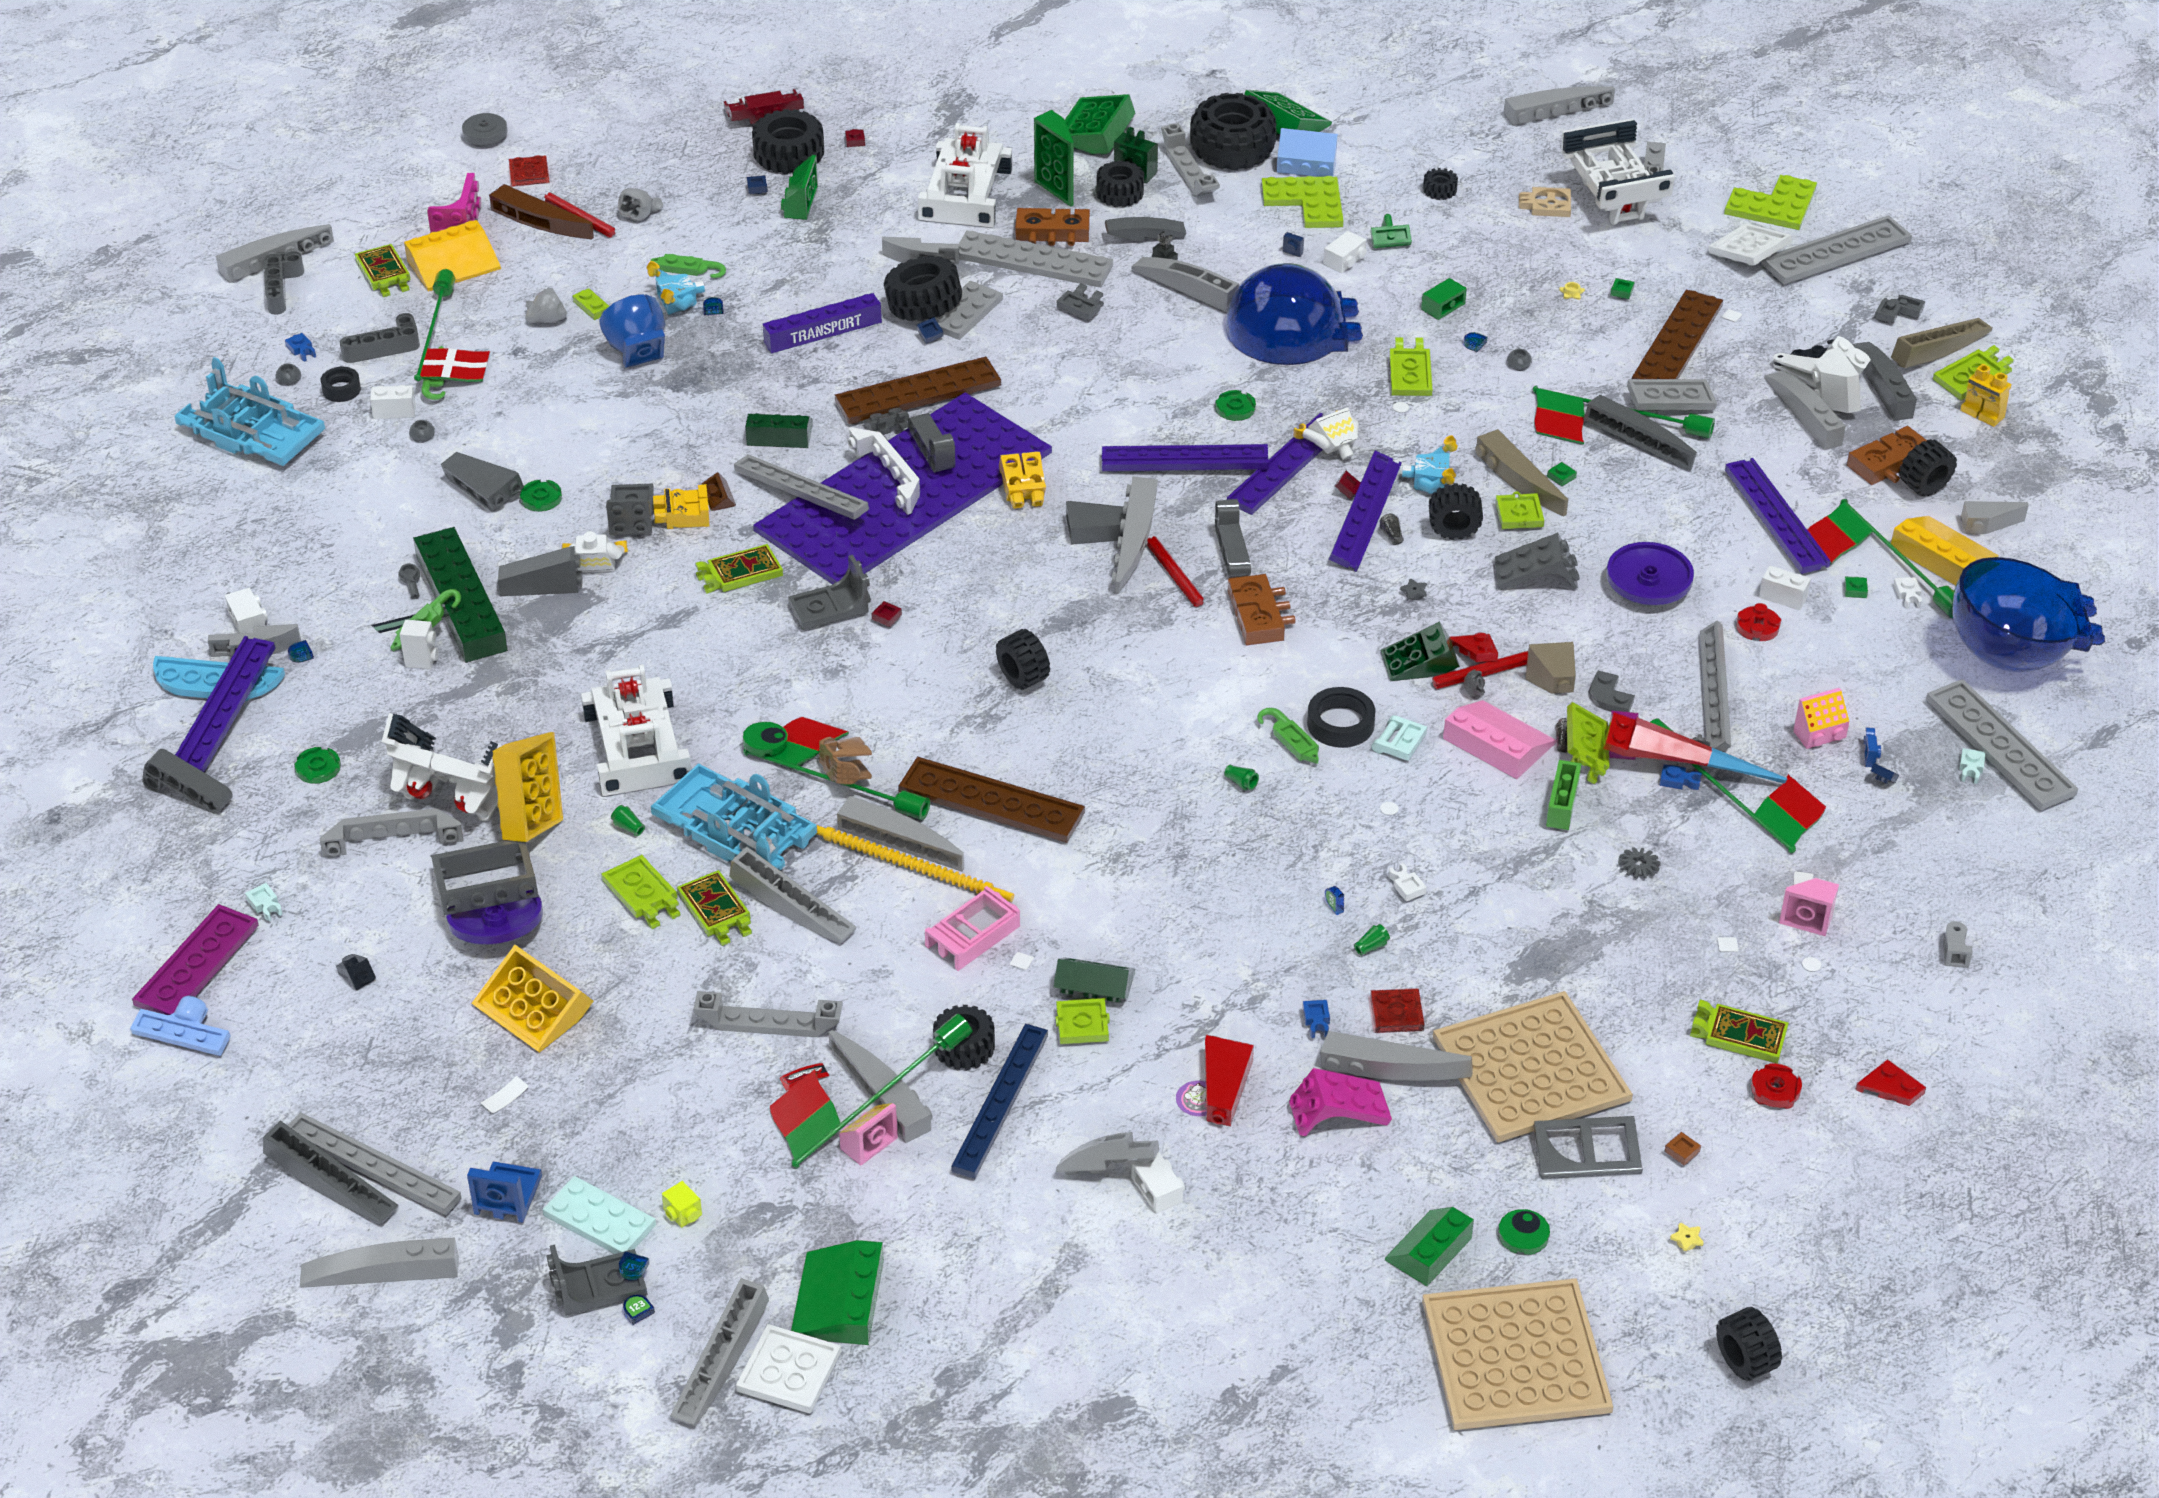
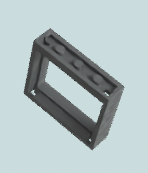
[431,840,539,916]

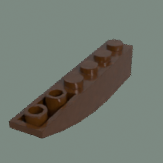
[489,184,594,240]

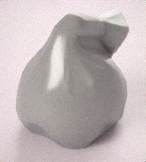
[618,188,663,221]
[525,288,568,323]

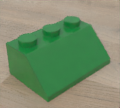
[781,155,818,220]
[1385,1207,1474,1286]

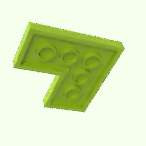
[1724,175,1817,230]
[1261,176,1344,228]

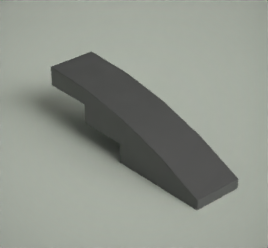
[1105,217,1186,243]

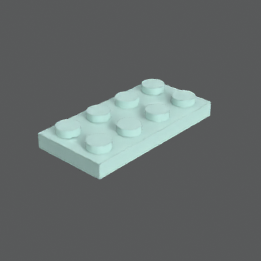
[542,1176,656,1254]

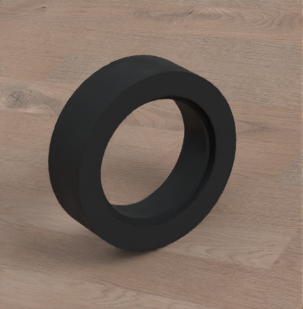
[1307,687,1376,748]

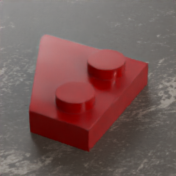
[1450,632,1498,662]
[1856,1059,1926,1106]

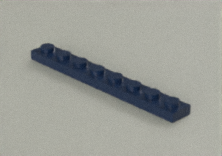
[951,1023,1048,1179]

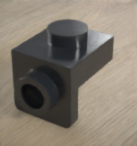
[336,954,376,990]

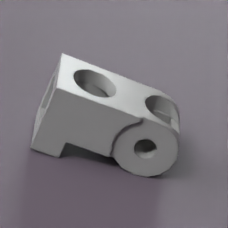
[1943,921,1973,968]

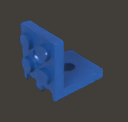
[467,1161,542,1223]

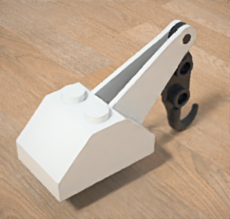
[1773,339,1861,413]

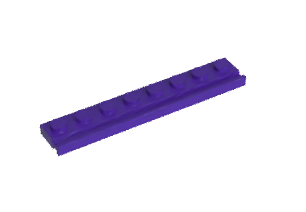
[1227,412,1323,515]
[1102,444,1269,471]
[1329,450,1402,572]
[1725,458,1830,574]
[175,636,276,772]

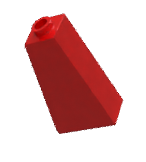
[1204,1035,1254,1127]

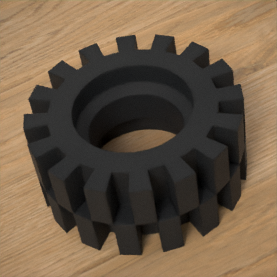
[1423,168,1458,200]

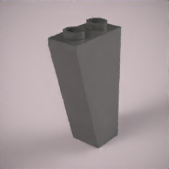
[441,452,524,512]
[498,546,583,597]

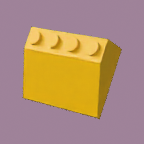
[404,220,501,292]
[1891,516,1999,588]
[492,732,563,842]
[471,945,594,1053]

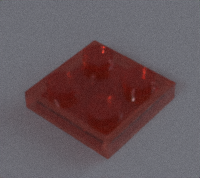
[509,155,550,187]
[1370,988,1425,1033]

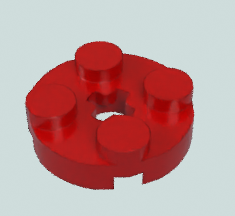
[1736,603,1781,641]
[1751,1063,1802,1109]

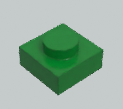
[1610,278,1635,299]
[1547,462,1577,487]
[1844,576,1868,598]

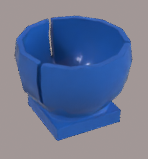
[599,294,666,368]

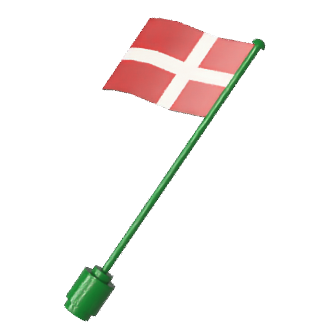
[414,269,490,382]

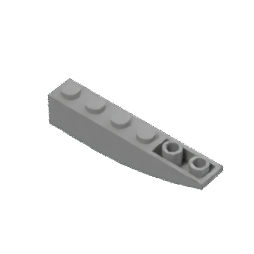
[1504,86,1615,126]
[216,224,334,283]
[1131,257,1239,312]
[1111,476,1158,594]

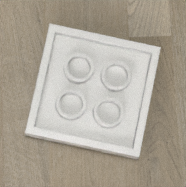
[1708,223,1792,265]
[736,1324,841,1414]

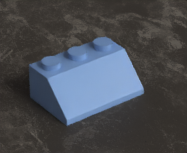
[1277,128,1338,177]

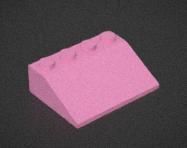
[1443,700,1556,779]

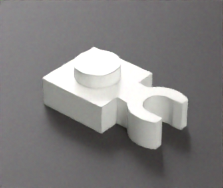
[1893,577,1922,609]
[1389,863,1427,901]

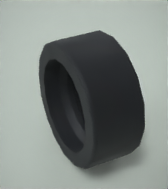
[320,366,361,402]

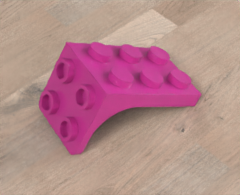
[427,173,481,233]
[1289,1068,1392,1136]

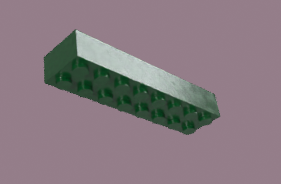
[413,527,508,663]

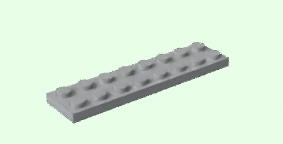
[1761,215,1912,284]
[959,230,1113,288]
[1926,679,2078,810]

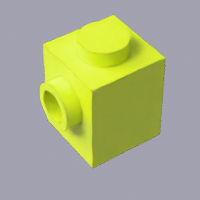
[662,1180,702,1228]

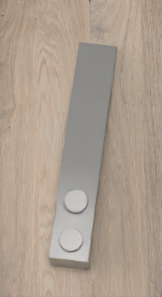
[1764,371,1846,450]
[837,796,964,872]
[729,847,856,943]
[828,1030,933,1143]
[1320,1031,1473,1081]
[300,1237,459,1288]
[670,1278,769,1427]

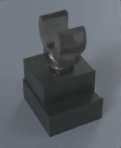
[1152,231,1178,260]

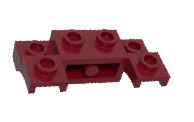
[723,89,804,124]

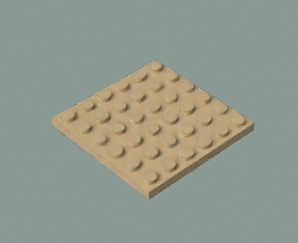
[1433,991,1633,1143]
[1422,1278,1613,1430]

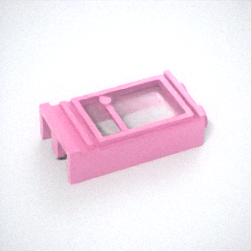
[925,886,1020,971]

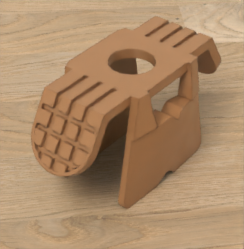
[819,737,872,784]

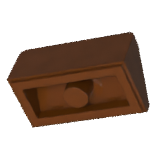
[701,472,736,511]

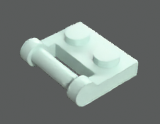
[1371,715,1427,761]

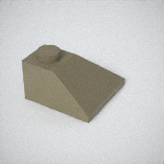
[1525,642,1576,694]

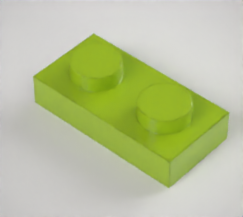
[572,288,609,320]

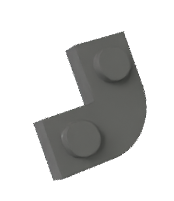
[1874,295,1926,324]
[1590,670,1635,712]

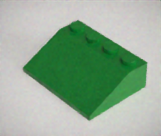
[1244,90,1332,135]
[1065,94,1136,155]
[1034,110,1074,207]
[791,1240,884,1345]

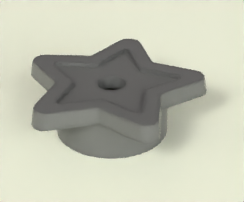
[1400,579,1427,600]

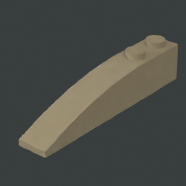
[1891,318,1993,368]
[1475,429,1568,516]

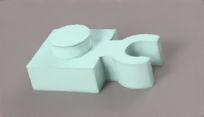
[1959,748,1985,784]
[245,883,282,921]

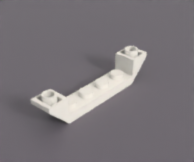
[847,427,920,515]

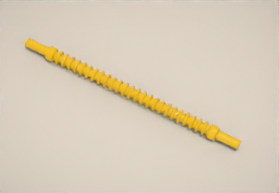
[816,825,1015,902]

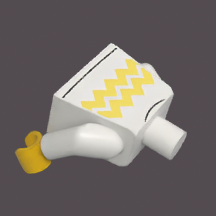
[1293,407,1359,460]
[562,531,628,573]

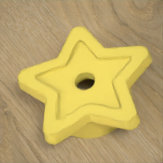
[1559,282,1585,300]
[1670,1223,1704,1251]

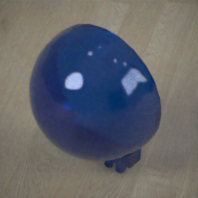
[1225,263,1363,365]
[1952,557,2105,672]

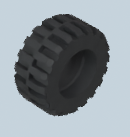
[752,109,825,174]
[884,256,962,322]

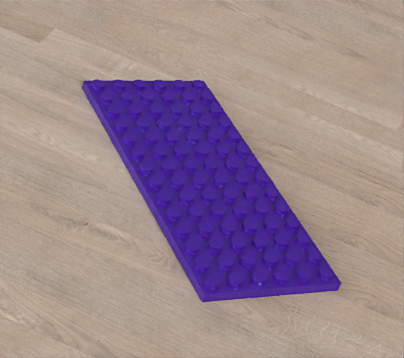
[753,392,1052,584]

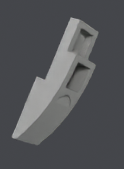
[1644,141,1666,175]
[882,237,959,264]
[208,624,301,657]
[1056,1132,1159,1175]

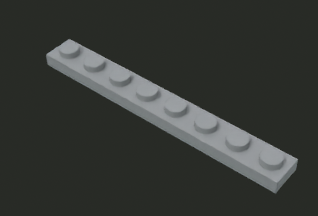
[734,454,869,520]
[1700,620,1731,752]
[288,1112,461,1215]

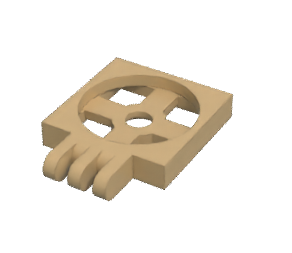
[1519,187,1571,217]

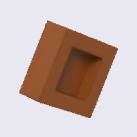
[1664,1132,1701,1165]

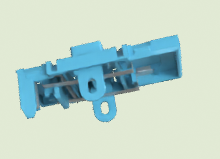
[174,357,325,466]
[651,763,817,870]

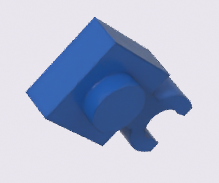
[285,333,316,362]
[1863,727,1881,768]
[1660,764,1702,790]
[1302,1000,1330,1038]

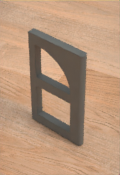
[1534,1116,1643,1179]

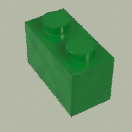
[1421,278,1467,320]

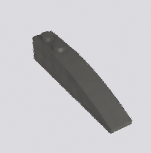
[1852,342,1917,421]
[1584,395,1697,471]
[263,1120,399,1225]

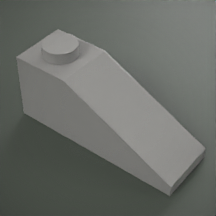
[1961,501,2029,534]

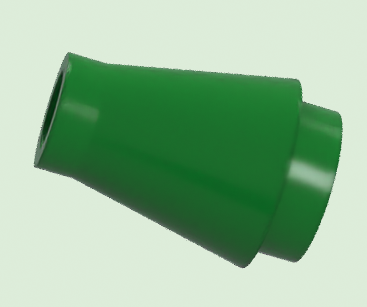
[1224,764,1259,790]
[611,805,645,836]
[1354,924,1390,956]

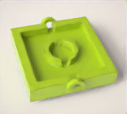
[1495,491,1545,529]
[1055,998,1110,1044]

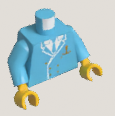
[646,261,705,315]
[1402,435,1458,494]

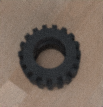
[1096,161,1144,207]
[1899,439,1957,497]
[1429,483,1483,540]
[996,629,1050,690]
[933,1004,995,1070]
[1716,1307,1782,1381]

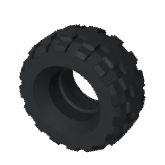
[1190,93,1276,170]

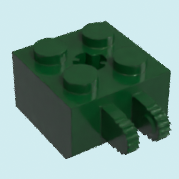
[1114,127,1158,184]

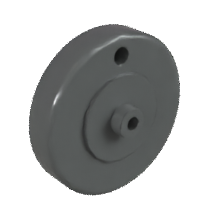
[462,113,508,145]

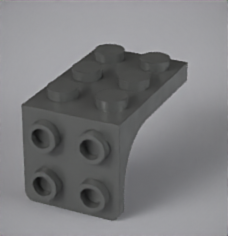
[606,483,654,535]
[1495,533,1580,590]
[788,555,871,630]
[546,1244,648,1316]

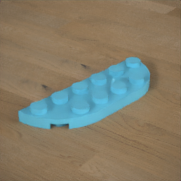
[153,656,285,701]

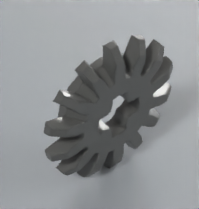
[1618,847,1661,879]

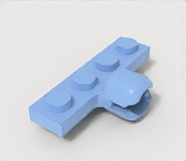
[130,996,231,1056]

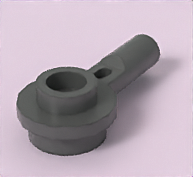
[398,563,420,599]

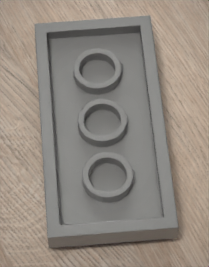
[928,281,1003,340]
[1627,379,1717,411]

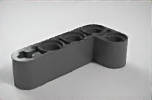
[264,251,305,315]
[340,313,420,363]
[908,413,955,472]
[1215,499,1251,578]
[142,749,233,814]

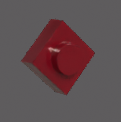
[845,129,865,147]
[1334,470,1361,499]
[871,601,902,627]

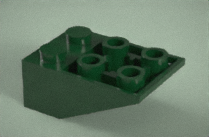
[1381,621,1460,681]

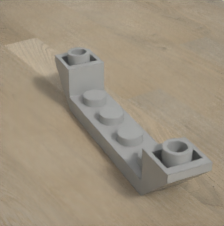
[1161,123,1220,197]
[320,808,464,857]
[693,991,843,1037]

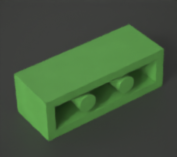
[1546,760,1582,830]

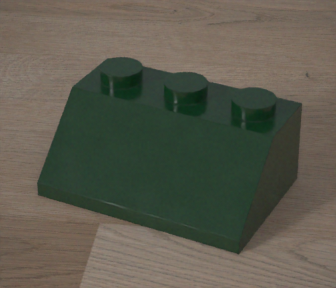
[745,413,813,448]
[1054,957,1135,1003]

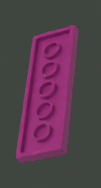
[132,904,259,1015]

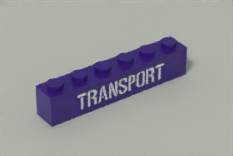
[762,293,882,354]

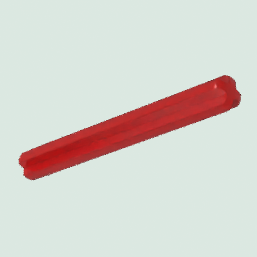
[544,192,616,238]
[1147,536,1204,607]
[1432,651,1528,689]

